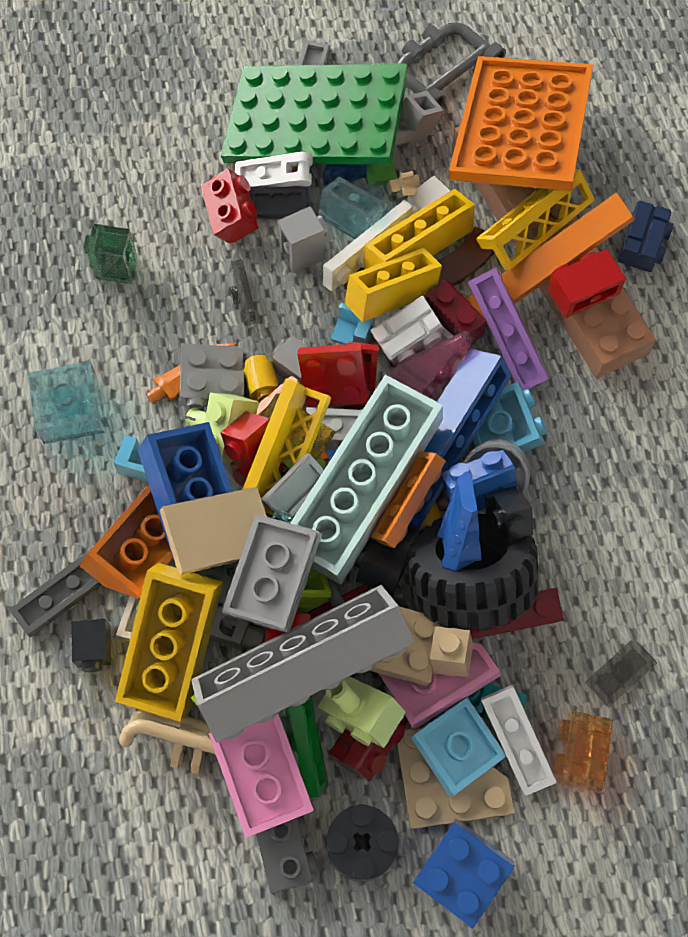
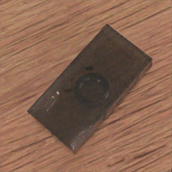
[230,259,256,326]
[585,638,658,708]

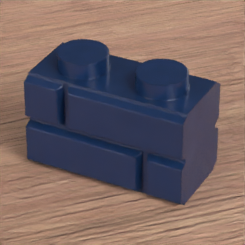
[617,200,674,272]

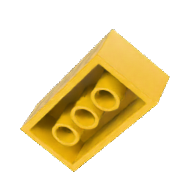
[115,563,224,722]

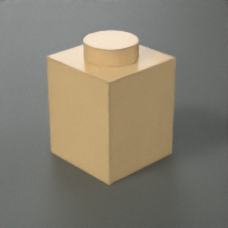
[430,626,473,678]

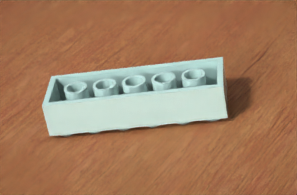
[291,375,443,585]

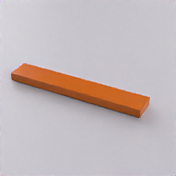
[466,192,635,324]

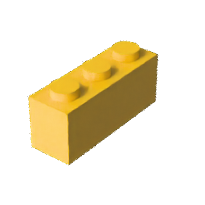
[345,248,442,322]

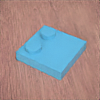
[410,697,506,797]

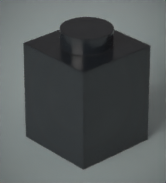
[71,619,111,672]

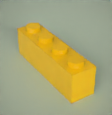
[364,189,475,269]

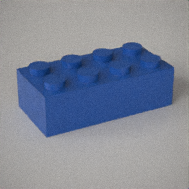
[137,422,233,568]

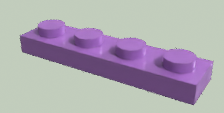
[468,268,550,390]

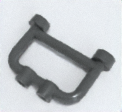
[397,22,506,107]

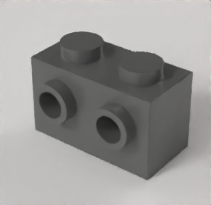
[256,816,318,894]

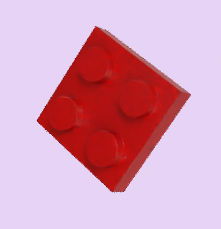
[297,344,369,407]

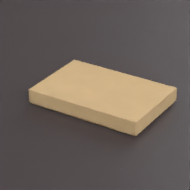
[160,487,267,575]

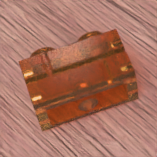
[553,711,613,792]

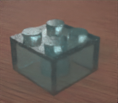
[28,361,106,444]

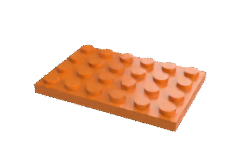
[449,56,593,191]

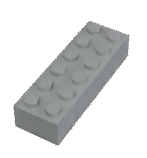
[191,585,415,743]

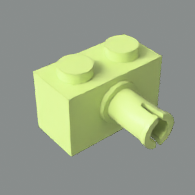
[185,393,259,464]
[317,676,406,748]

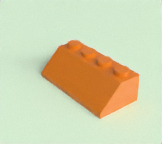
[79,484,173,599]

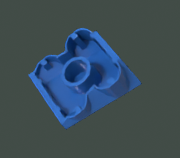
[437,472,481,571]

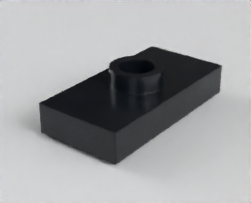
[249,187,309,219]

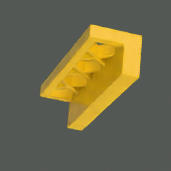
[476,169,595,270]
[242,378,331,516]

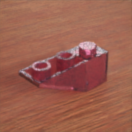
[389,331,473,399]

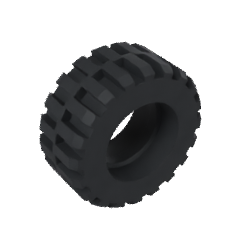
[407,513,539,632]

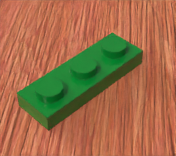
[285,695,329,798]

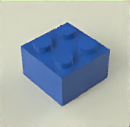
[413,819,515,928]

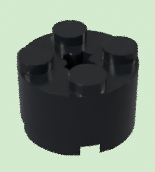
[326,804,399,882]

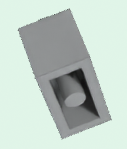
[278,206,327,274]

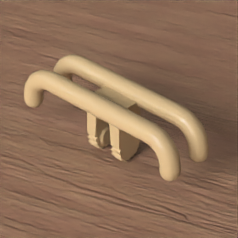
[119,709,216,775]

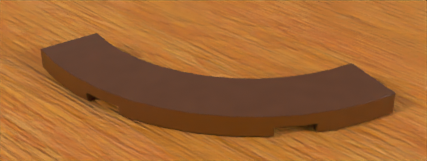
[344,226,495,290]

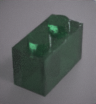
[84,224,138,284]

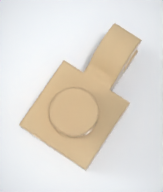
[386,171,421,200]

